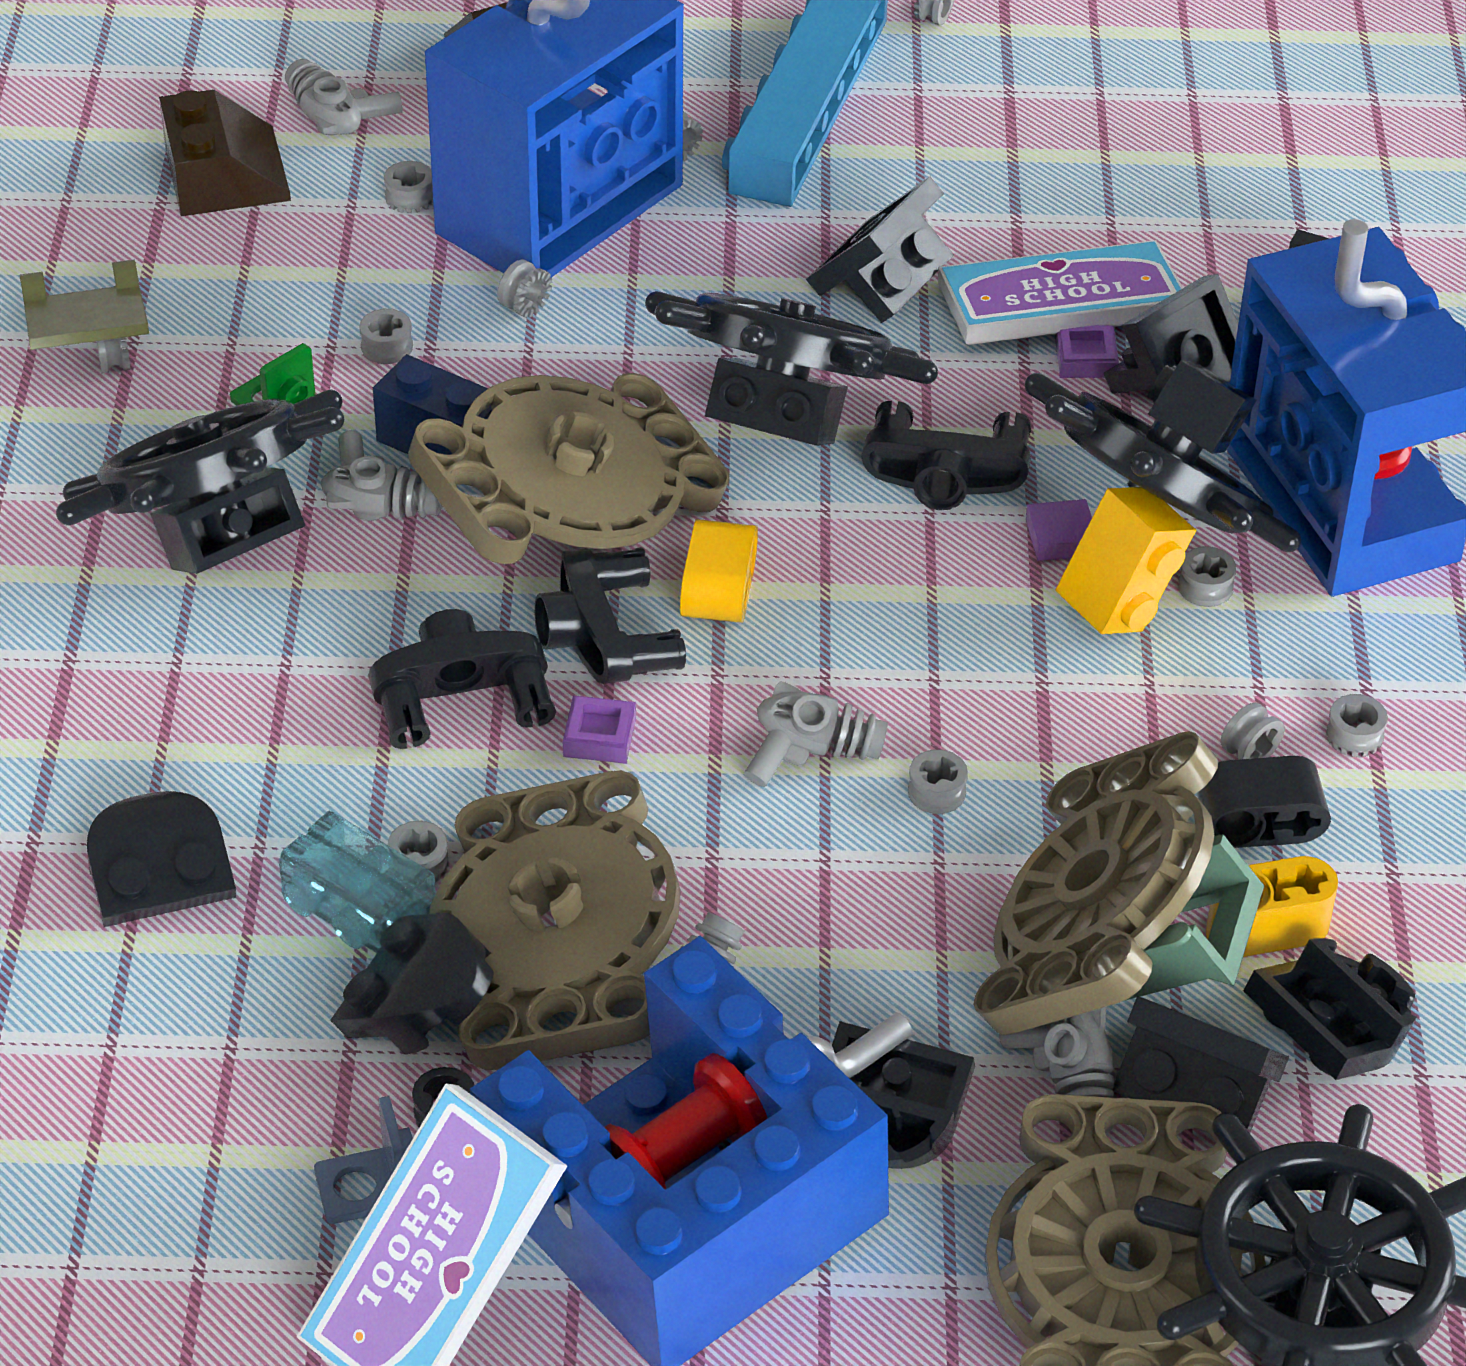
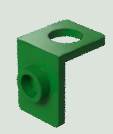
[230,343,316,406]

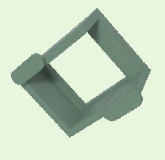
[1124,834,1264,1001]

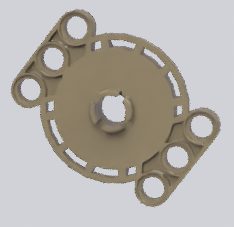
[408,373,730,564]
[973,731,1218,1035]
[429,770,681,1070]
[985,1094,1266,1366]

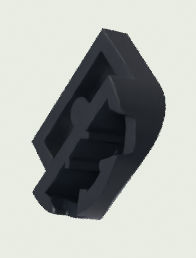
[87,791,236,927]
[330,913,494,1054]
[1243,938,1417,1080]
[832,1021,975,1169]

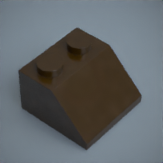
[159,89,291,216]

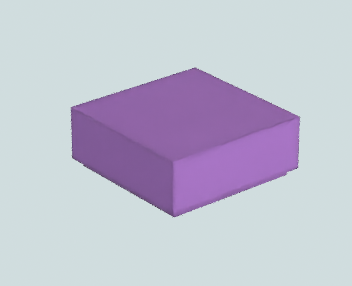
[1055,325,1119,378]
[1025,499,1092,561]
[563,695,636,764]

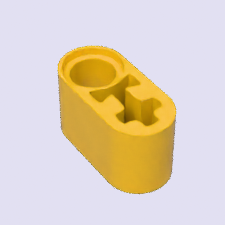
[680,519,758,623]
[1205,856,1338,957]

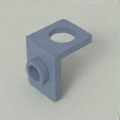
[314,1096,413,1224]

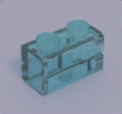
[279,810,436,953]

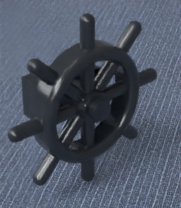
[645,291,938,446]
[1025,360,1301,553]
[56,390,344,574]
[1134,1104,1466,1366]

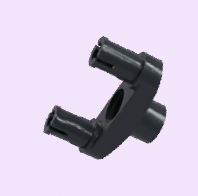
[861,401,1031,510]
[534,547,686,684]
[368,609,556,749]

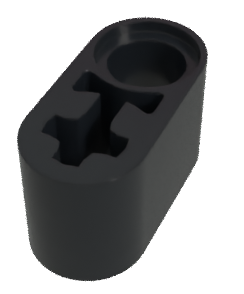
[1197,756,1331,848]

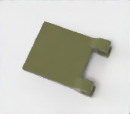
[20,259,149,350]

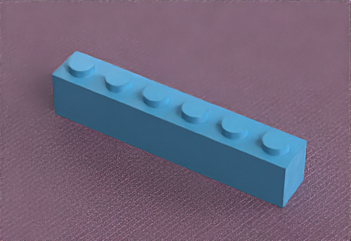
[722,0,888,207]

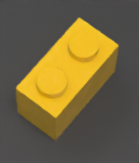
[1055,487,1196,634]

